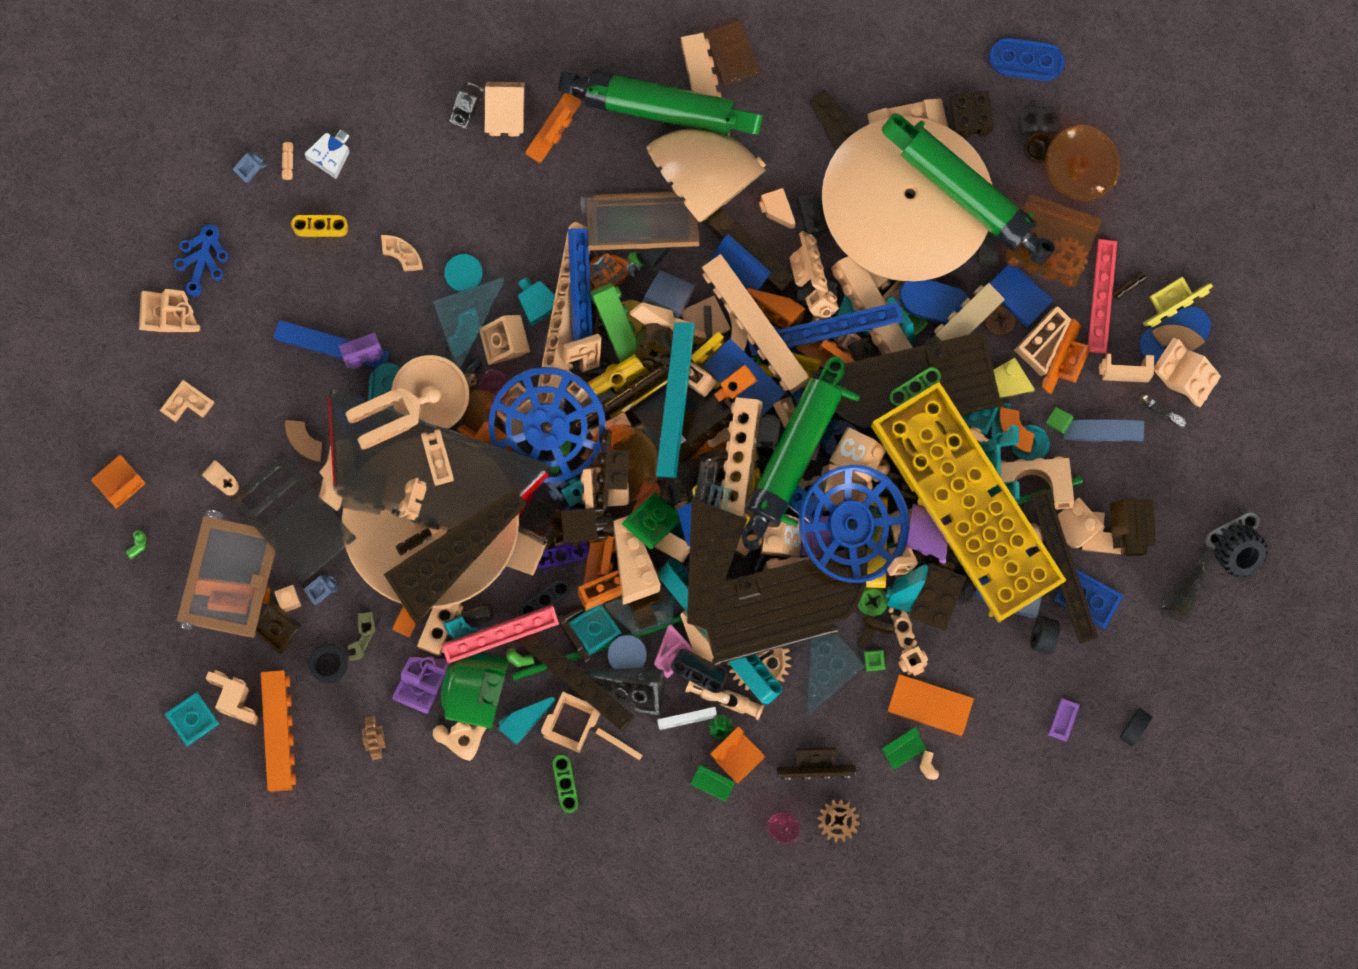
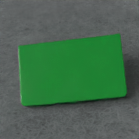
[881,728,926,769]
[690,765,735,802]

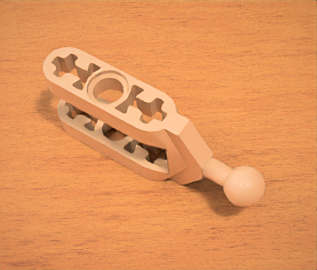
[345,387,441,449]

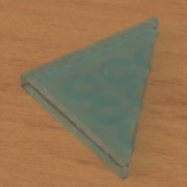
[433,278,504,369]
[807,633,865,716]

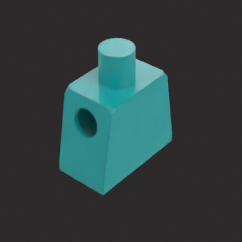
[518,277,555,327]

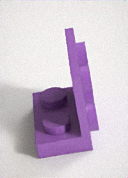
[339,332,383,369]

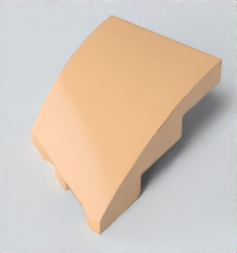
[139,289,200,332]

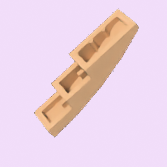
[630,302,706,345]

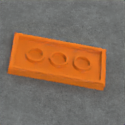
[887,674,974,736]

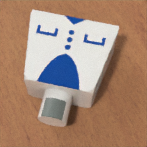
[305,130,350,179]

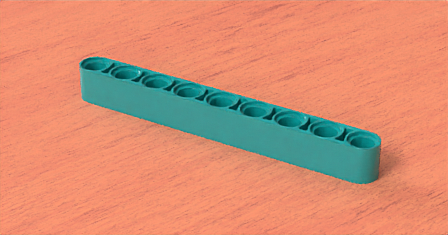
[657,558,782,704]

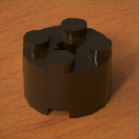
[634,323,673,368]

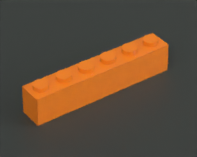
[261,670,296,792]

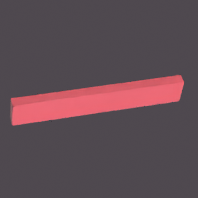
[1088,239,1118,354]
[441,605,559,663]

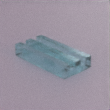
[707,484,731,510]

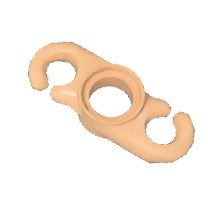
[888,607,917,649]

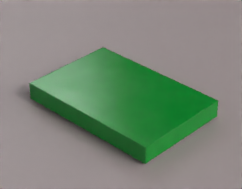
[622,492,680,550]

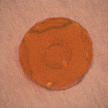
[463,389,497,428]

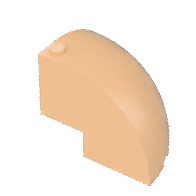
[646,128,766,222]

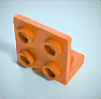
[91,455,146,509]
[710,726,765,784]

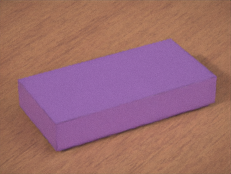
[1048,698,1080,742]

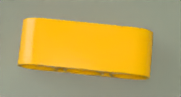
[291,215,349,237]

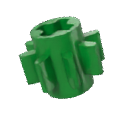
[709,715,733,739]

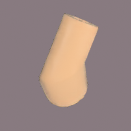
[920,751,939,780]

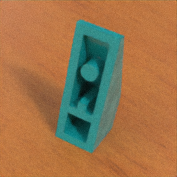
[885,565,928,612]
[498,697,556,746]

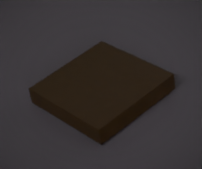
[256,601,302,654]

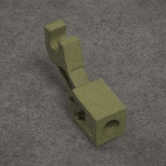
[348,612,376,661]

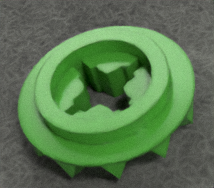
[858,587,888,617]

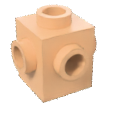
[805,288,839,319]
[898,646,928,676]

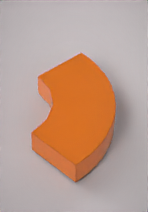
[999,407,1034,454]

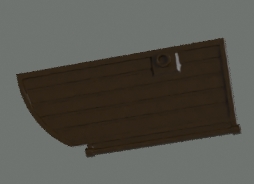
[812,331,1004,428]
[705,545,868,666]

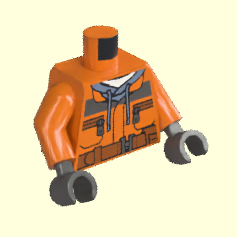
[589,250,641,304]

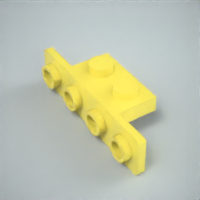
[1143,277,1213,327]

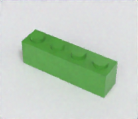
[590,283,636,363]

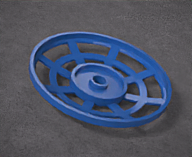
[488,367,606,483]
[799,465,909,583]

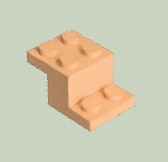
[1154,337,1221,407]
[206,670,259,726]

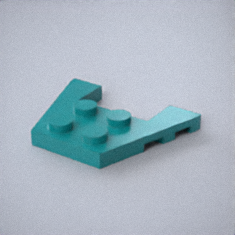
[979,425,1020,500]

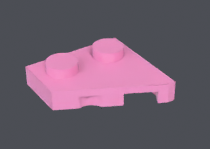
[654,624,694,679]

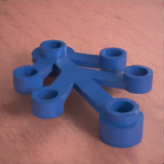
[174,224,229,297]

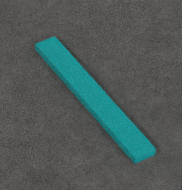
[656,322,695,478]

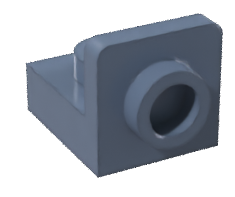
[233,152,267,183]
[548,473,571,502]
[303,574,339,605]

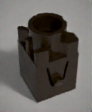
[1110,498,1155,557]
[551,508,613,547]

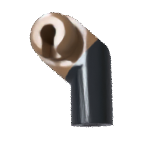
[463,359,483,387]

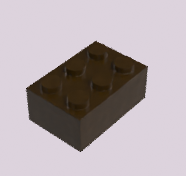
[908,559,966,631]

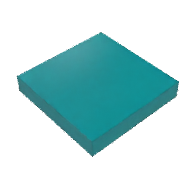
[568,604,622,656]
[165,692,219,747]

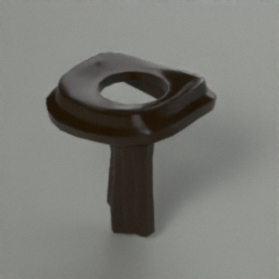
[858,614,895,650]

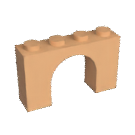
[1001,457,1074,510]

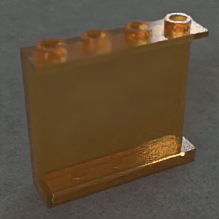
[1005,194,1102,287]

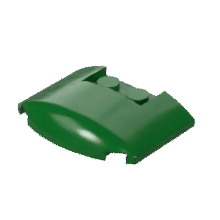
[441,652,509,729]

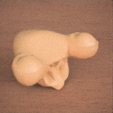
[433,722,487,761]

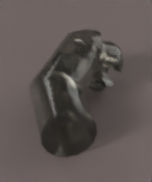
[584,357,611,376]

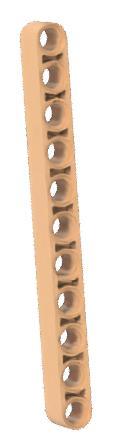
[537,222,590,429]

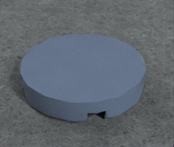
[607,635,647,674]

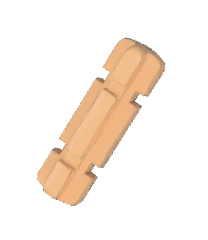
[282,142,293,180]

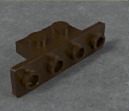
[596,429,629,508]
[777,747,857,780]

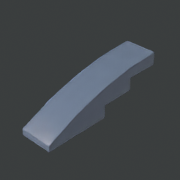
[1063,420,1144,442]

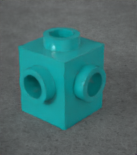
[561,477,584,507]

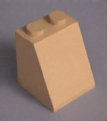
[485,82,525,136]

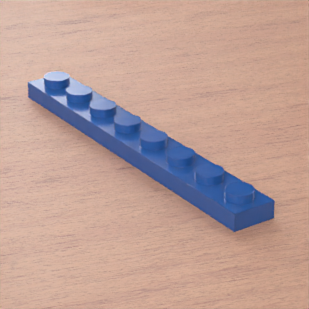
[748,302,903,357]

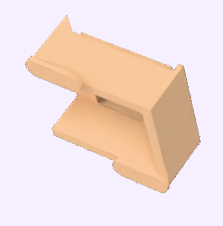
[541,692,600,753]

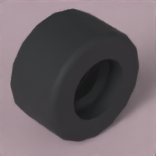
[1030,616,1060,654]

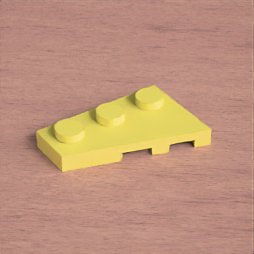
[994,358,1035,398]

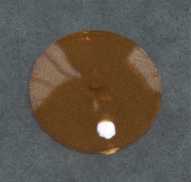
[1045,125,1120,202]
[583,424,659,502]

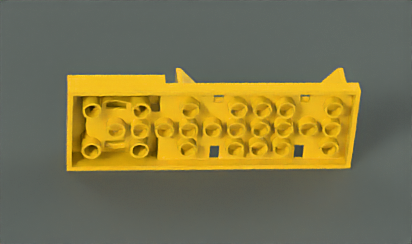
[871,382,1066,623]

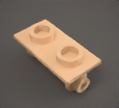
[399,478,427,521]

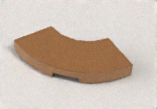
[1151,325,1205,351]
[285,420,323,462]

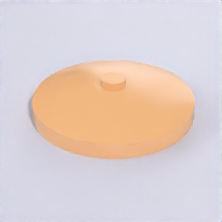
[391,355,469,433]

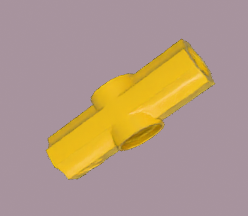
[587,354,645,397]

